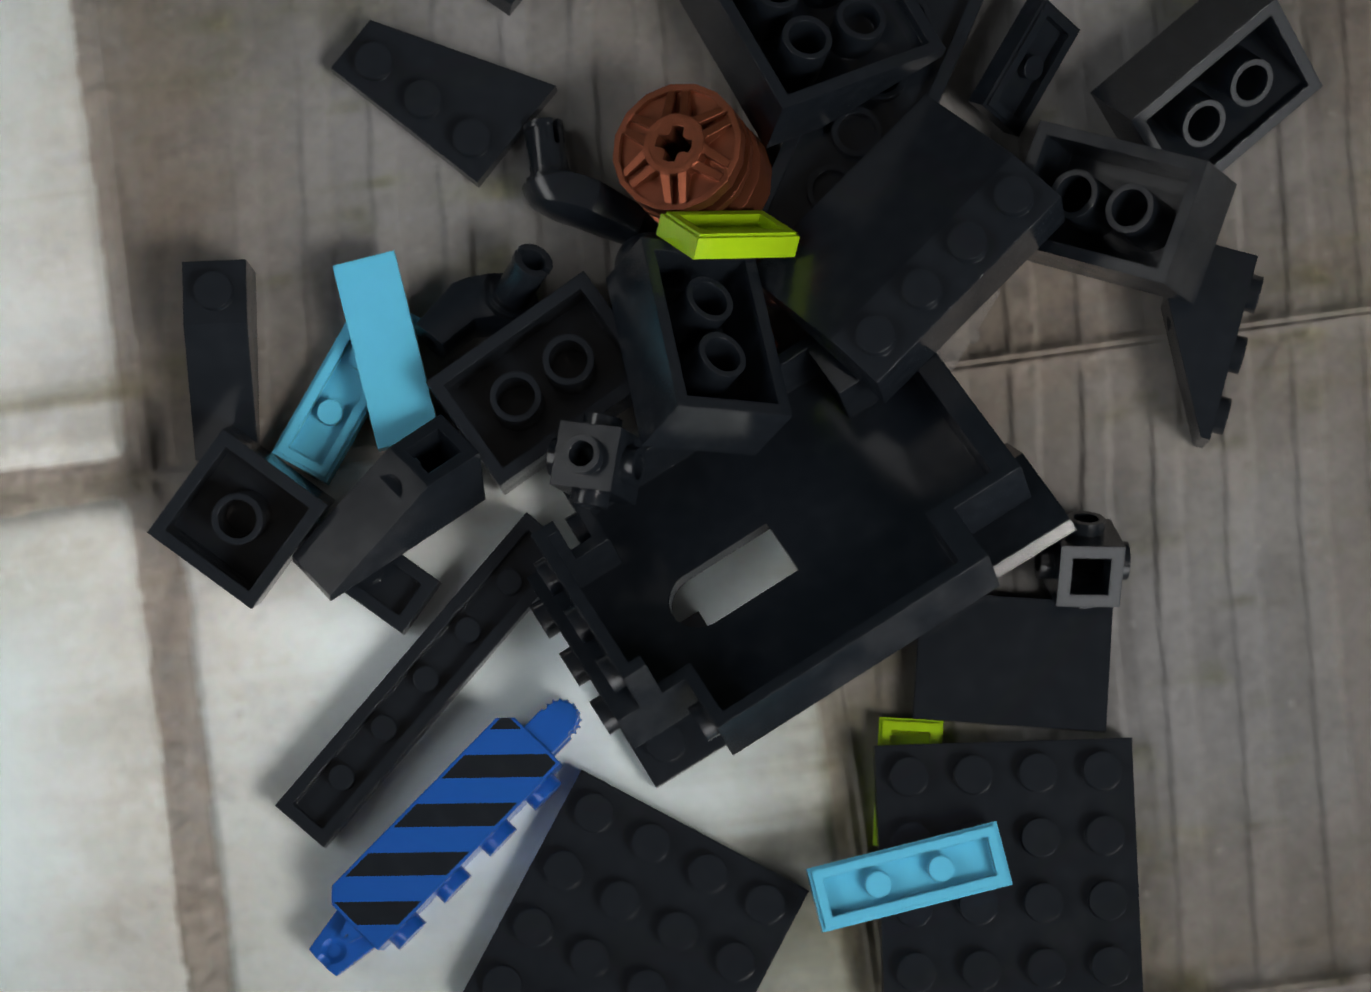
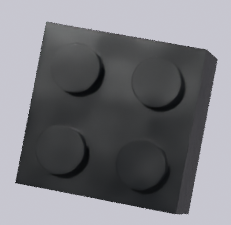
[147,425,336,609]

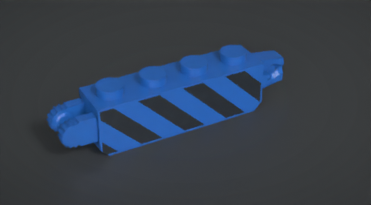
[309,698,582,976]

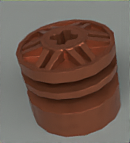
[612,84,772,223]

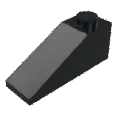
[182,259,260,462]

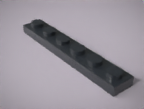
[275,512,571,848]

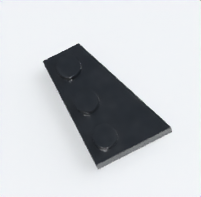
[331,20,557,187]

